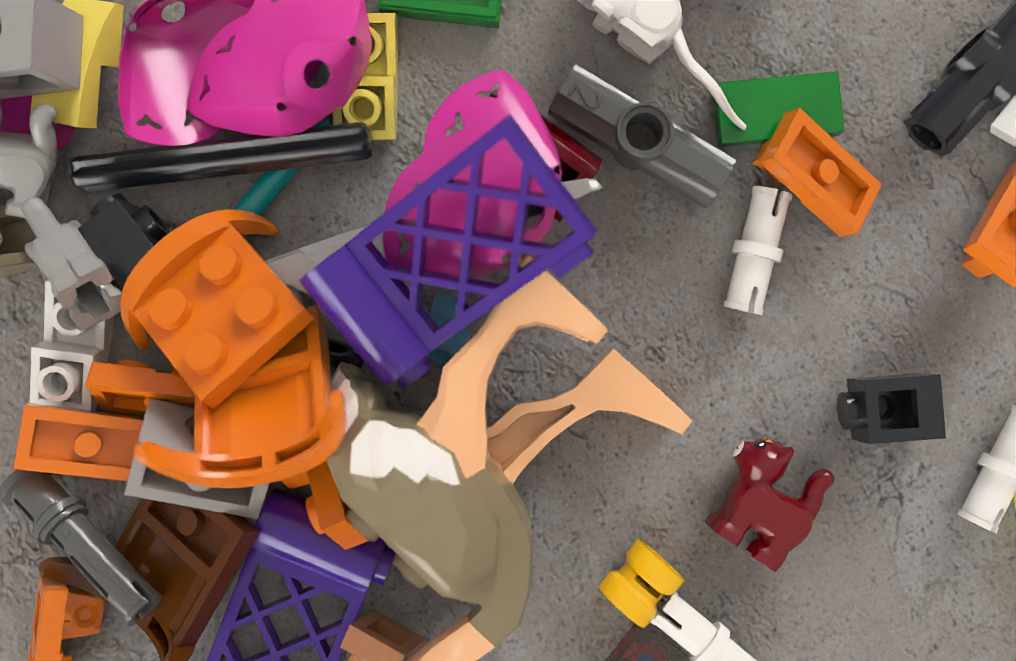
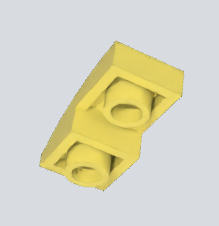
[30,0,124,128]
[333,13,398,140]

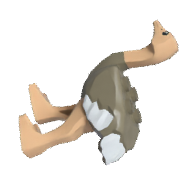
[326,254,692,661]

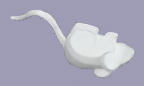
[577,0,747,131]

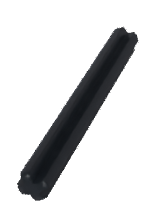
[70,122,373,192]

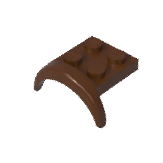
[38,498,260,661]

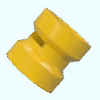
[597,538,686,628]

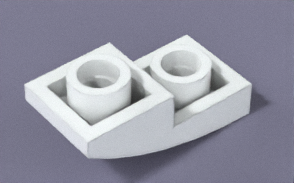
[30,280,117,411]

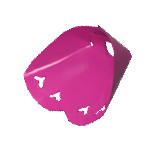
[118,0,322,146]
[188,0,372,137]
[383,70,562,277]

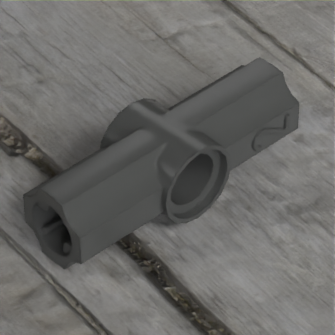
[547,64,737,209]

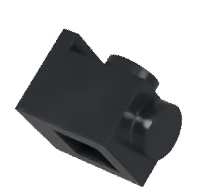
[78,193,170,289]
[837,373,946,444]

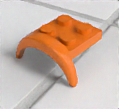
[120,209,315,409]
[134,305,347,488]

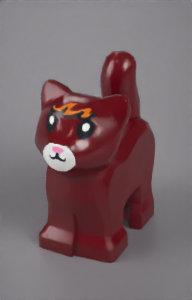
[705,438,835,572]

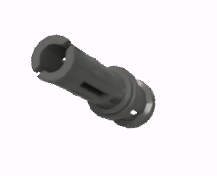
[0,470,162,627]

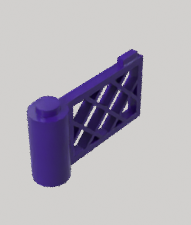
[299,114,597,388]
[207,488,397,661]

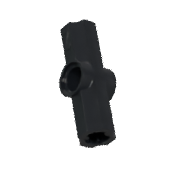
[903,0,1016,157]

